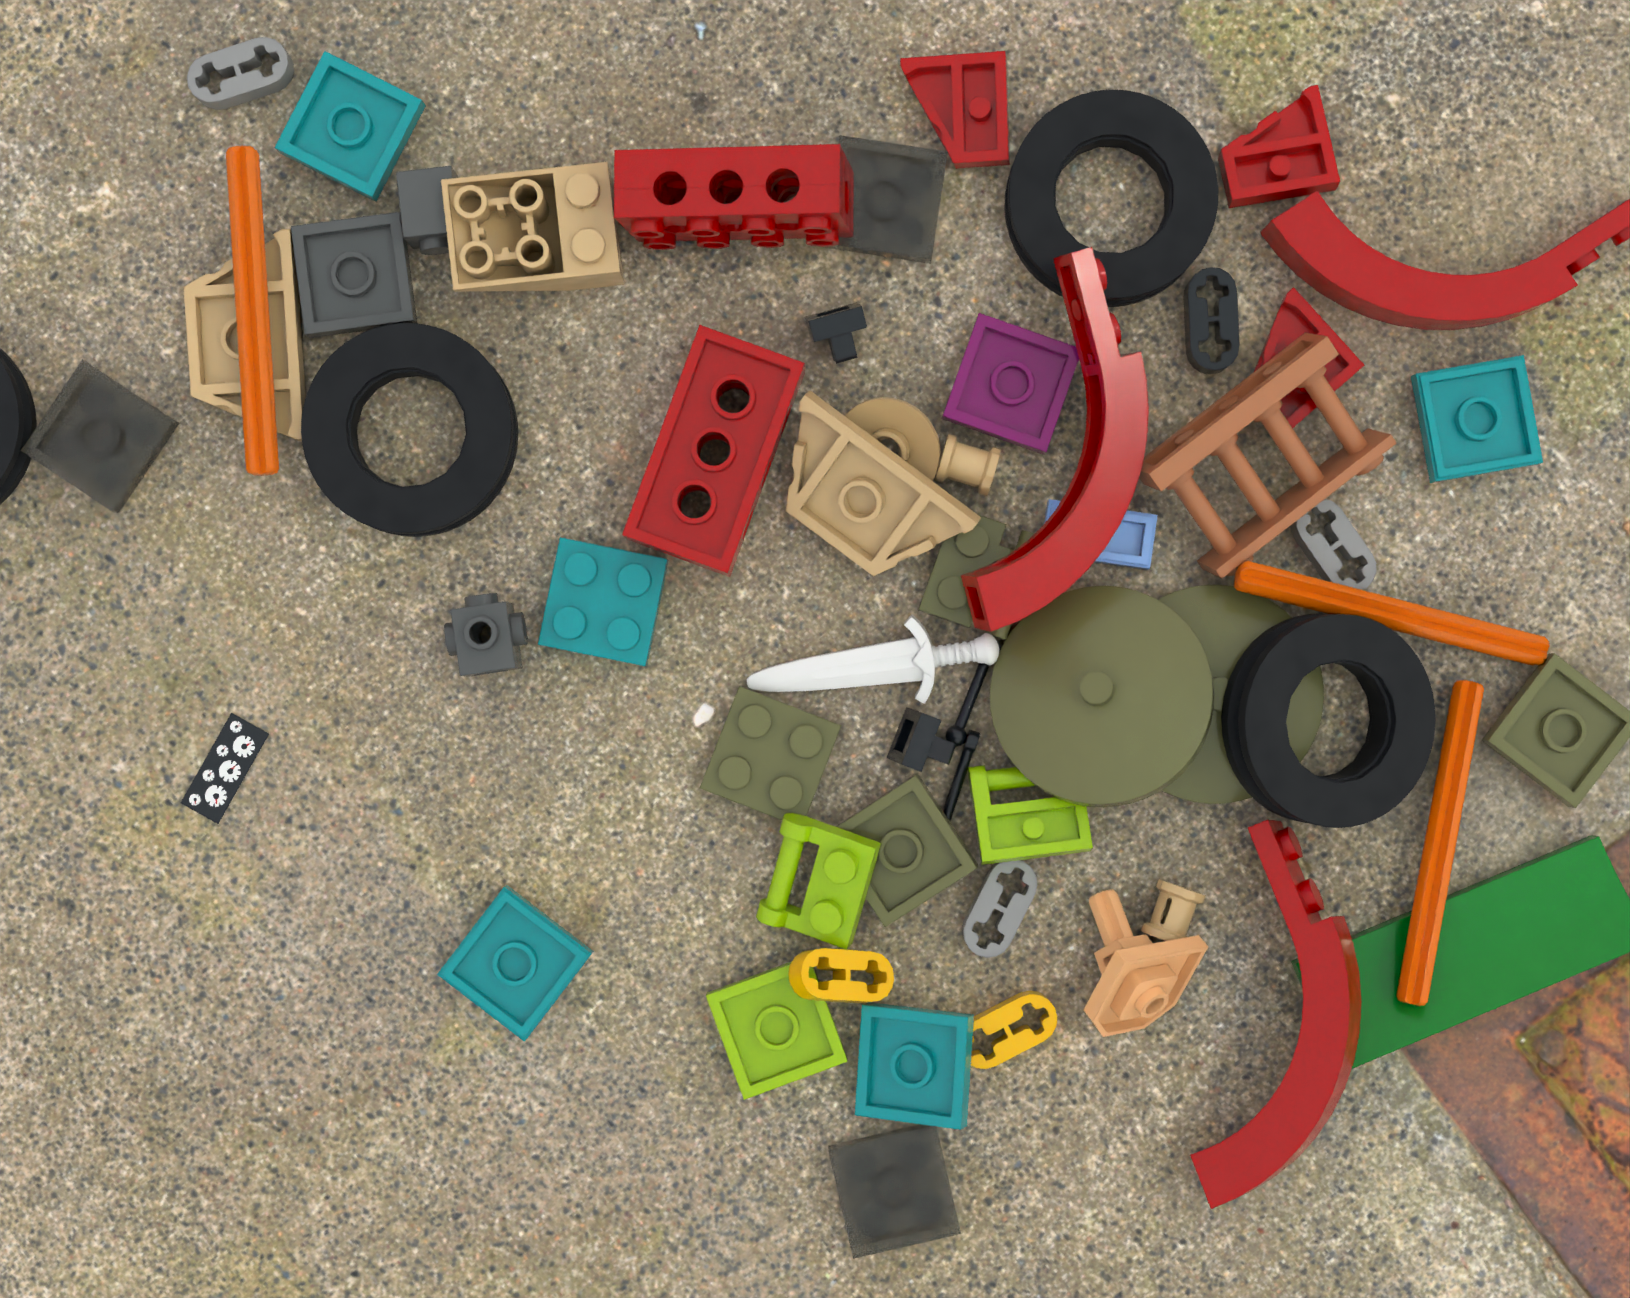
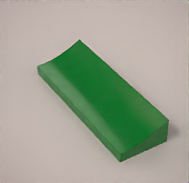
[1291,835,1630,1069]

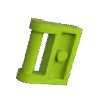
[968,765,1093,865]
[756,813,881,950]

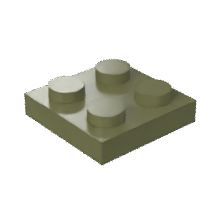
[1482,653,1630,808]
[700,686,842,820]
[835,773,978,927]

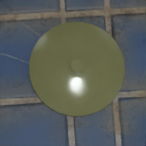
[1157,585,1324,804]
[990,586,1214,808]

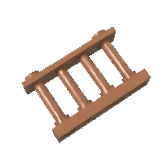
[1139,332,1397,579]

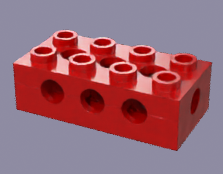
[614,144,854,250]
[622,325,805,577]

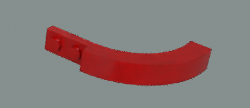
[1260,190,1630,330]
[961,247,1149,632]
[1190,819,1362,1209]

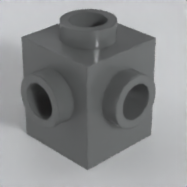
[444,593,528,677]

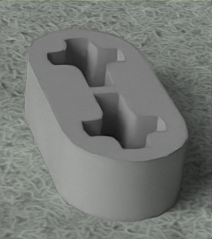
[187,37,294,110]
[1291,499,1376,590]
[962,860,1038,958]

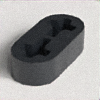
[1183,267,1240,375]

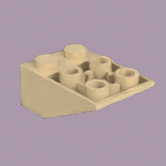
[441,162,624,292]

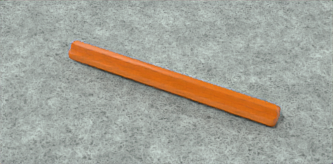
[226,145,279,476]
[1234,561,1550,666]
[1396,680,1484,1006]

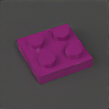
[941,313,1079,455]

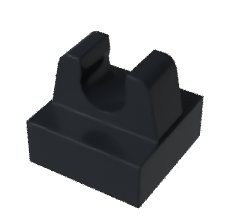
[805,302,867,364]
[887,707,957,772]

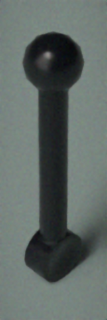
[945,641,1001,747]
[943,729,980,822]

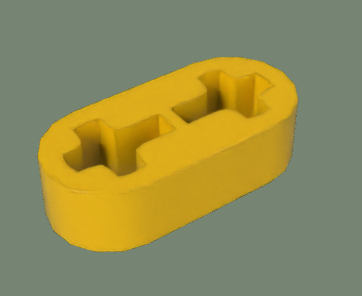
[788,948,894,1003]
[971,991,1057,1069]

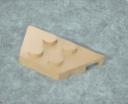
[183,229,306,442]
[786,391,981,576]

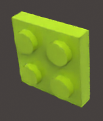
[706,961,848,1100]

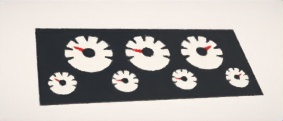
[181,713,269,824]

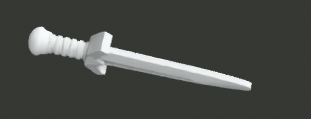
[747,614,999,704]

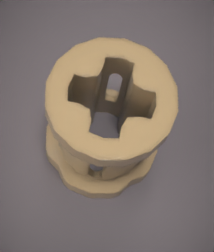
[934,434,1001,496]
[1141,879,1206,941]

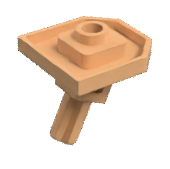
[1084,889,1208,1037]

